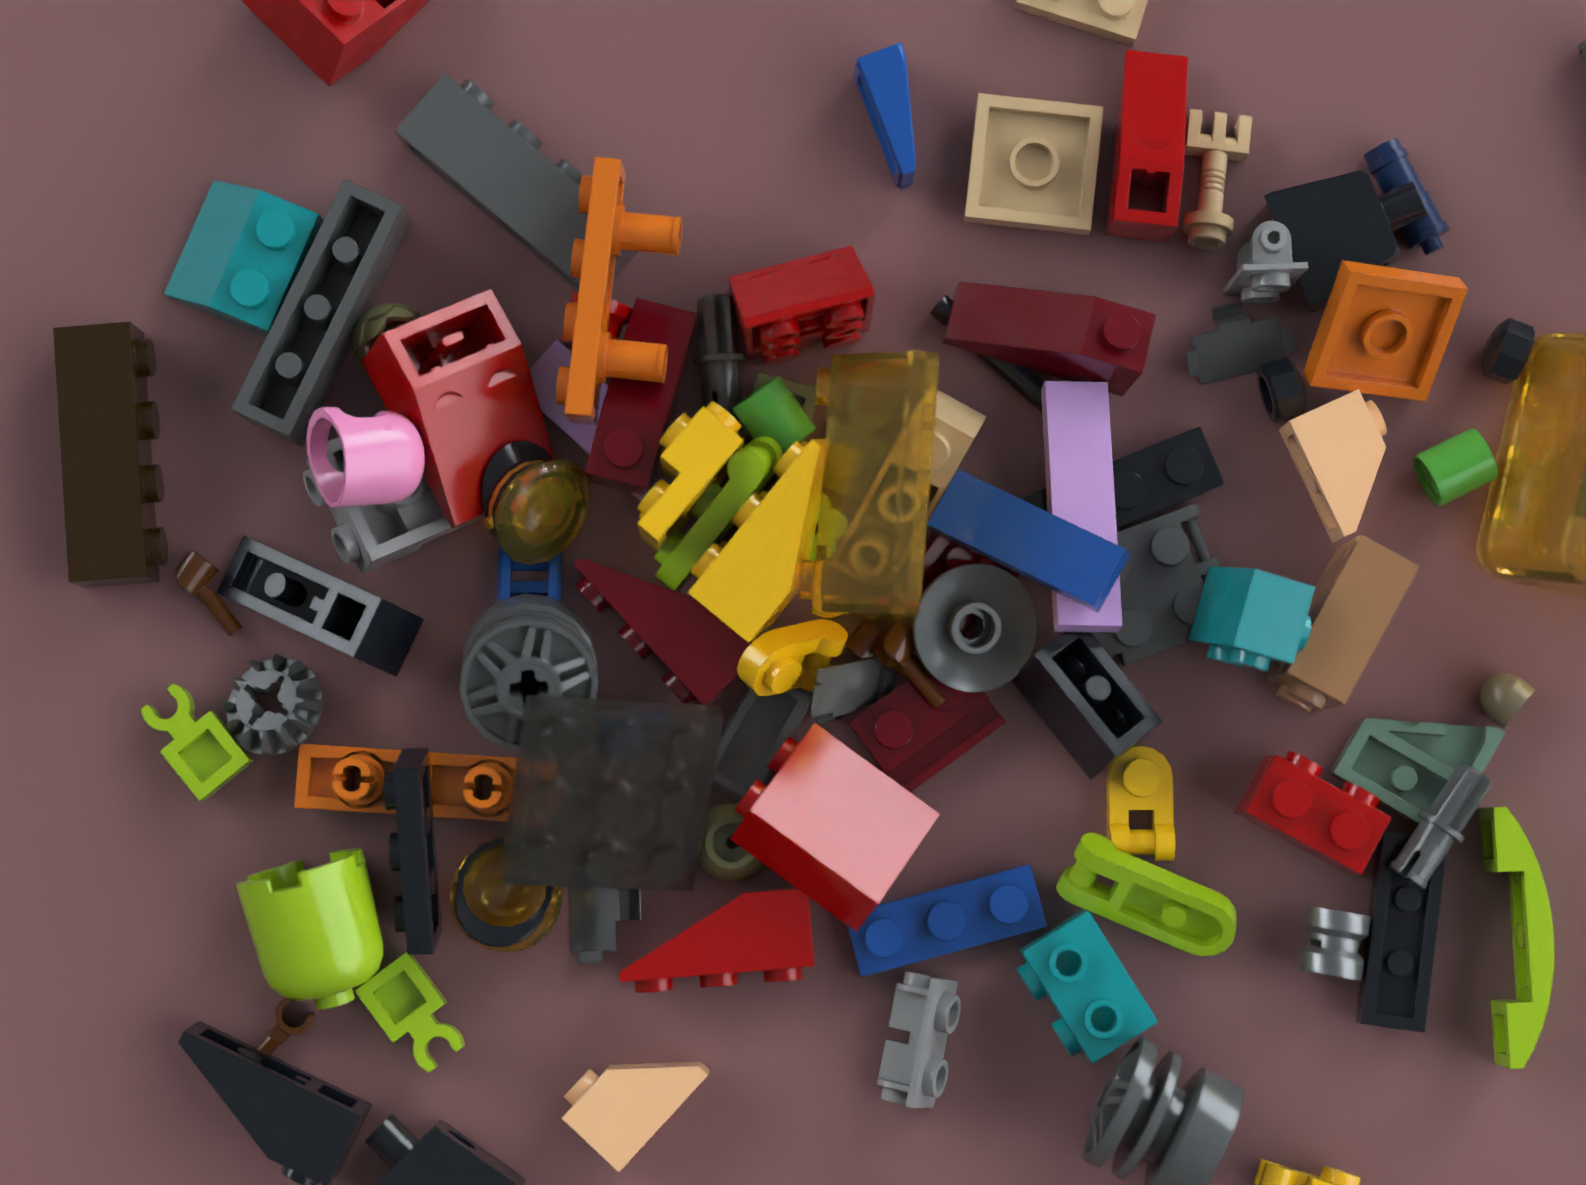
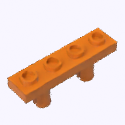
[556,157,683,426]
[294,744,558,825]

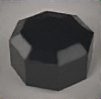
[1482,318,1535,385]
[1256,357,1307,423]

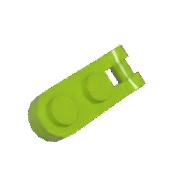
[654,436,783,592]
[1056,832,1237,957]

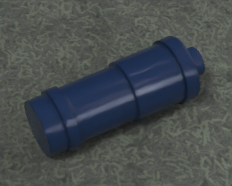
[1363,138,1450,256]

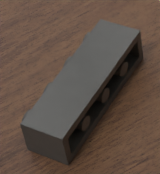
[395,73,638,292]
[231,179,412,447]

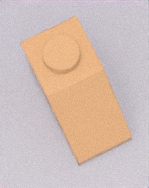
[1279,389,1387,543]
[561,1061,710,1172]

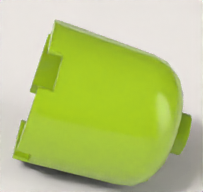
[236,848,384,1010]

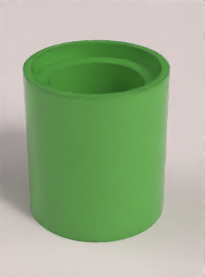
[732,375,816,453]
[1413,428,1498,507]

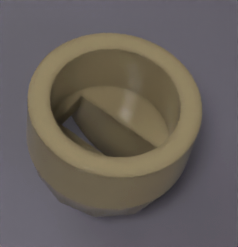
[1479,673,1536,729]

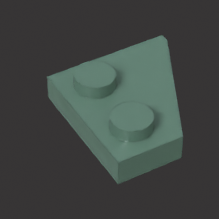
[1329,718,1506,826]

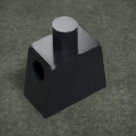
[1264,170,1427,313]
[365,1114,526,1185]

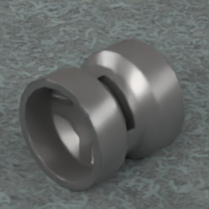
[1297,905,1371,981]

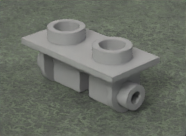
[1223,221,1308,304]
[877,971,961,1108]

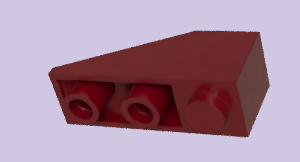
[573,558,751,709]

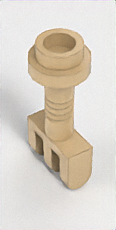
[1183,108,1252,250]

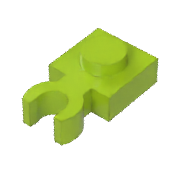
[141,683,254,801]
[355,952,465,1072]

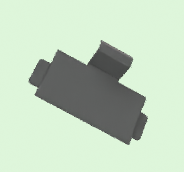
[1186,301,1297,385]
[810,657,895,724]
[568,850,642,963]

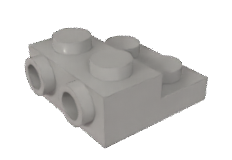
[303,437,483,574]

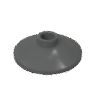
[912,563,1038,692]

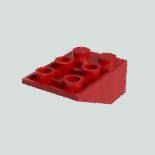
[241,0,429,87]
[728,245,875,366]
[361,289,557,529]

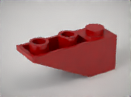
[1105,50,1188,243]
[619,888,815,993]

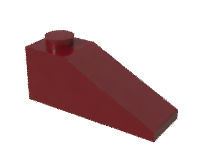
[942,281,1156,396]
[585,298,698,496]

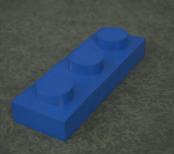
[847,864,1047,977]

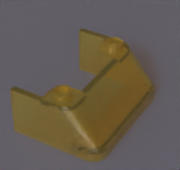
[1477,332,1586,600]
[799,350,939,628]

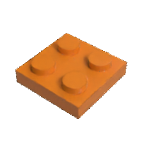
[1302,260,1468,402]

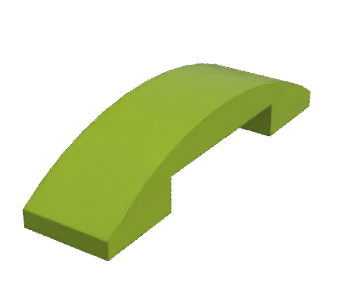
[1478,807,1554,1069]

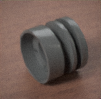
[459,593,598,753]
[1082,1036,1244,1185]

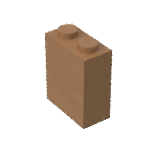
[1265,534,1420,714]

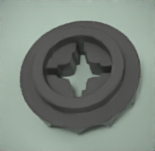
[221,654,323,756]

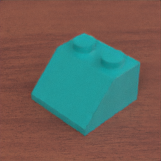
[164,180,324,338]

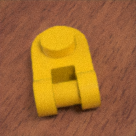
[737,619,848,696]
[1106,746,1175,861]

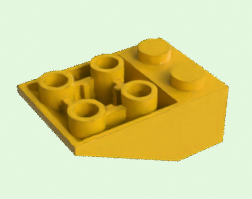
[688,438,833,643]

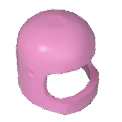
[306,407,425,508]

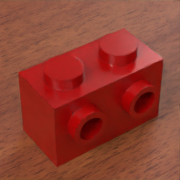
[1234,750,1392,875]

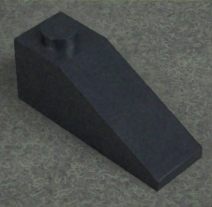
[216,536,424,677]
[178,1021,372,1185]

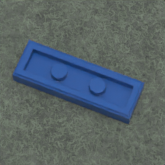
[927,469,1130,612]

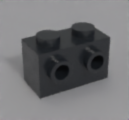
[1011,632,1162,780]

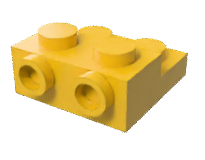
[637,401,744,552]

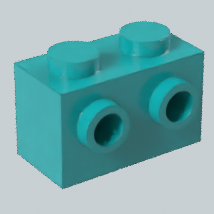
[1189,566,1315,671]
[1016,909,1158,1064]

